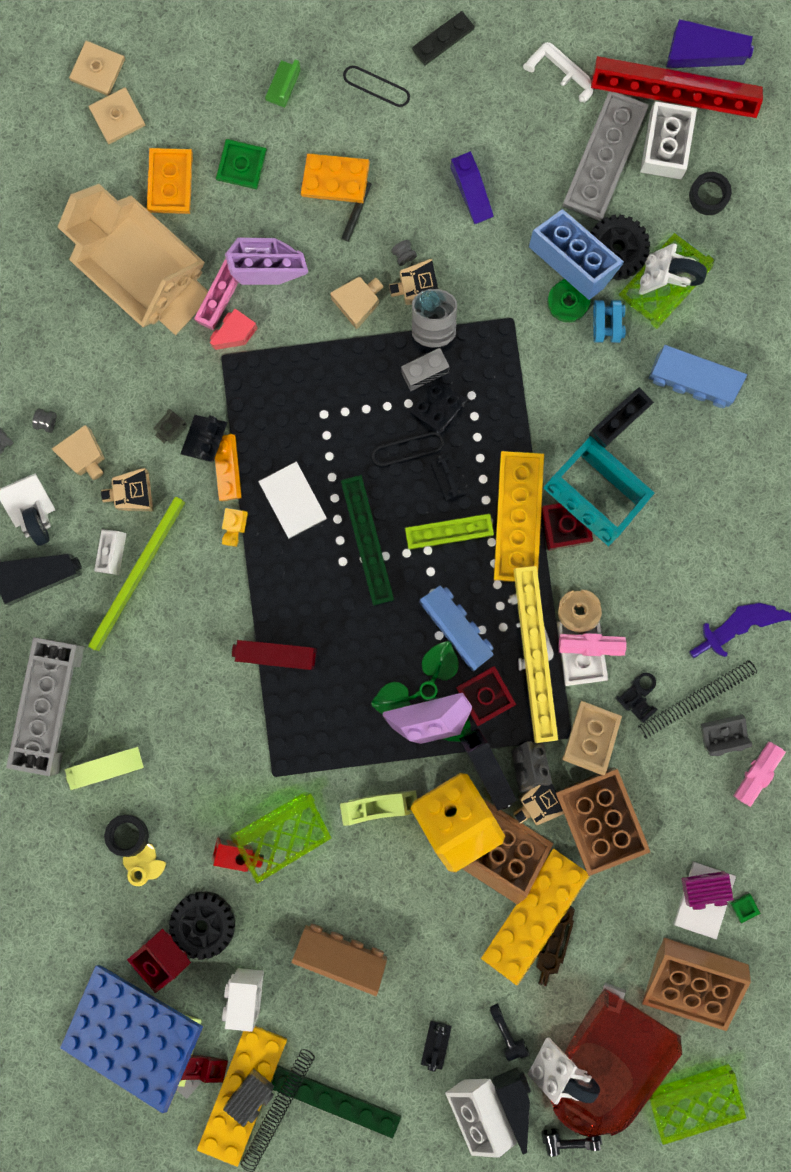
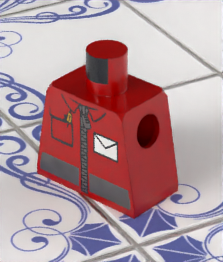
[212,837,264,872]

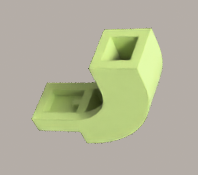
[65,747,144,790]
[340,790,417,826]

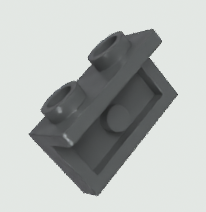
[701,714,752,756]
[511,741,552,792]

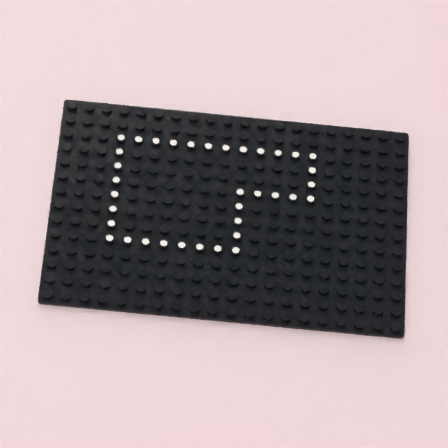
[221,318,571,777]

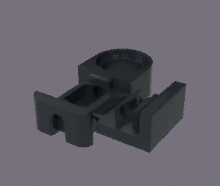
[615,673,658,723]

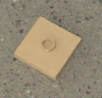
[69,41,125,96]
[88,87,146,144]

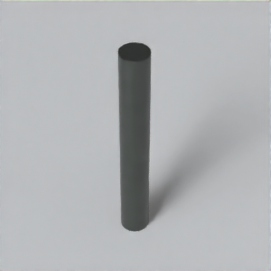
[341,181,372,242]

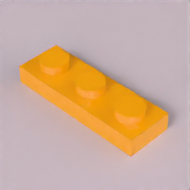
[215,434,242,501]

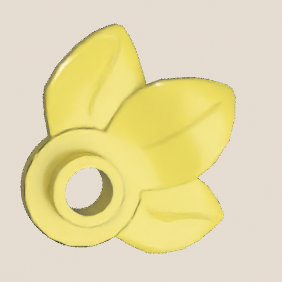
[123,844,166,886]

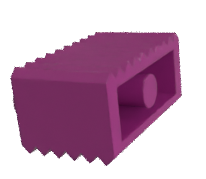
[681,871,734,910]

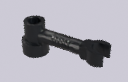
[490,1003,530,1062]
[541,1128,602,1157]

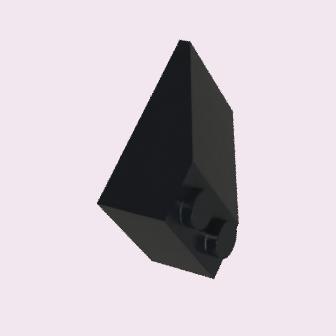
[493,1067,531,1155]

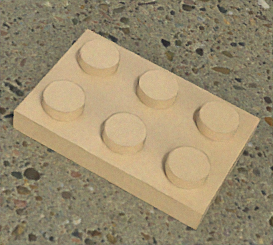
[562,701,622,776]

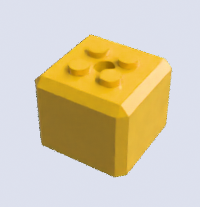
[411,773,505,872]

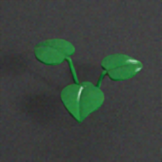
[371,641,471,742]

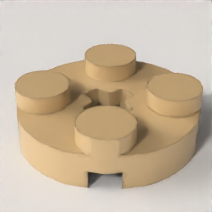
[558,590,602,634]

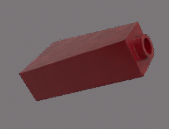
[232,640,317,670]

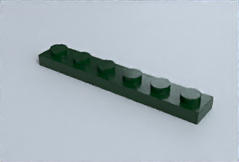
[341,475,394,606]
[272,1066,401,1139]

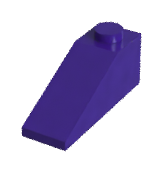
[450,151,494,225]

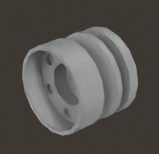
[412,289,457,347]

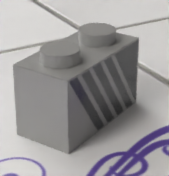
[401,348,449,391]

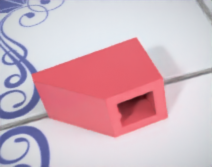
[210,309,257,350]

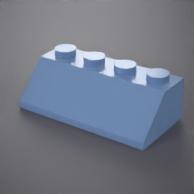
[529,209,624,300]
[649,345,747,408]
[419,585,494,671]

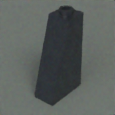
[0,554,82,605]
[459,729,517,811]

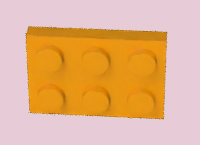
[147,148,193,214]
[301,154,370,203]

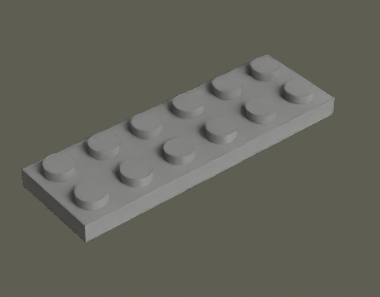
[562,91,649,221]

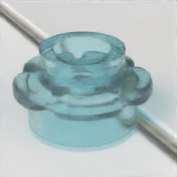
[420,290,440,312]

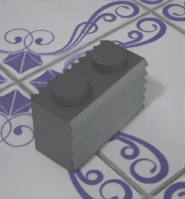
[223,1069,274,1127]

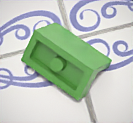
[265,59,301,108]

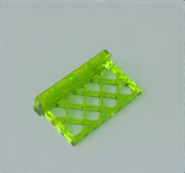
[619,233,715,329]
[230,792,332,884]
[645,1064,747,1145]

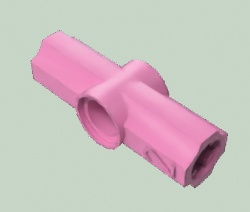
[558,634,626,656]
[733,742,786,807]

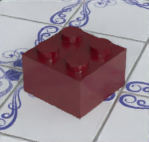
[541,503,593,551]
[455,666,516,726]
[127,928,191,993]

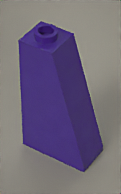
[666,19,754,68]

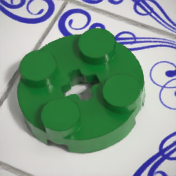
[547,279,591,323]

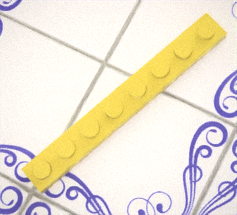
[513,566,558,743]

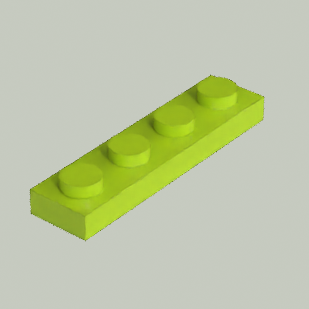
[405,514,494,550]

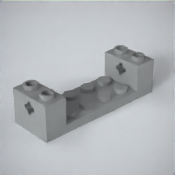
[6,637,85,776]

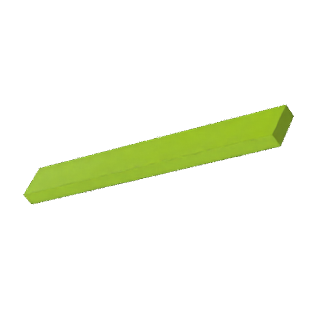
[88,497,185,651]

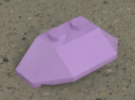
[225,238,308,285]
[383,693,472,744]

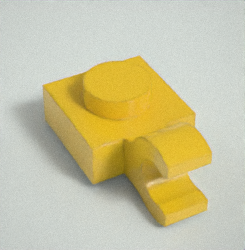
[222,508,248,547]

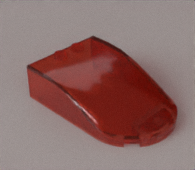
[551,988,682,1137]

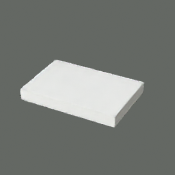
[258,461,327,539]
[556,621,608,686]
[674,862,736,939]

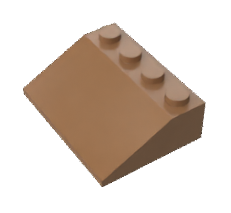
[556,767,650,876]
[462,799,554,905]
[291,924,387,996]
[642,938,751,1031]

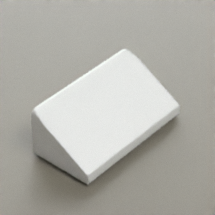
[94,529,127,575]

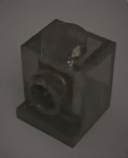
[153,409,188,445]

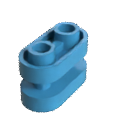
[593,300,625,343]

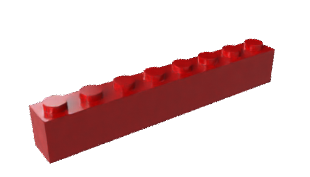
[591,56,763,118]

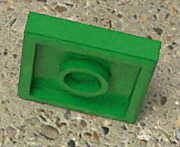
[216,139,267,190]

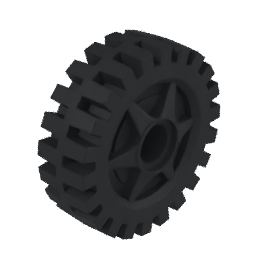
[590,214,650,280]
[169,891,235,960]

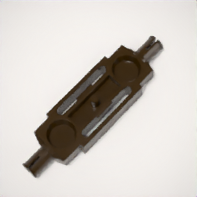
[536,906,575,986]

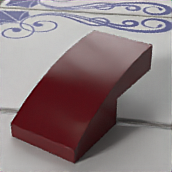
[181,1055,228,1083]

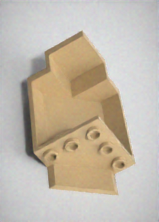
[58,184,208,335]

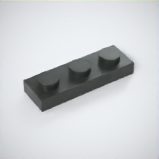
[412,11,475,66]

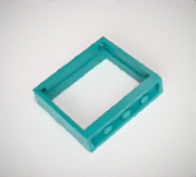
[543,436,655,547]

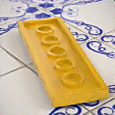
[494,451,544,582]
[481,848,590,985]
[197,1026,287,1167]

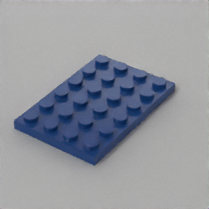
[60,965,203,1113]

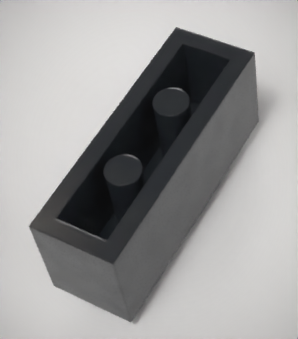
[588,387,654,448]

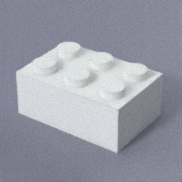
[640,101,697,179]
[222,968,264,1032]
[445,1079,517,1157]

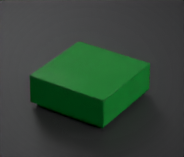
[730,893,761,924]

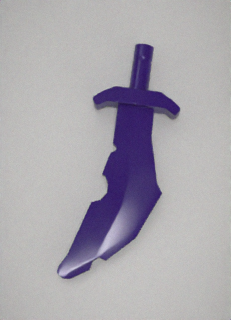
[689,603,791,659]

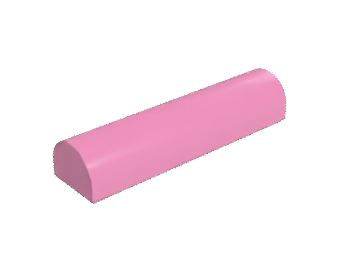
[194,259,239,330]

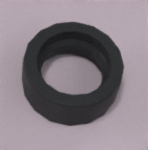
[689,172,732,215]
[104,814,149,857]

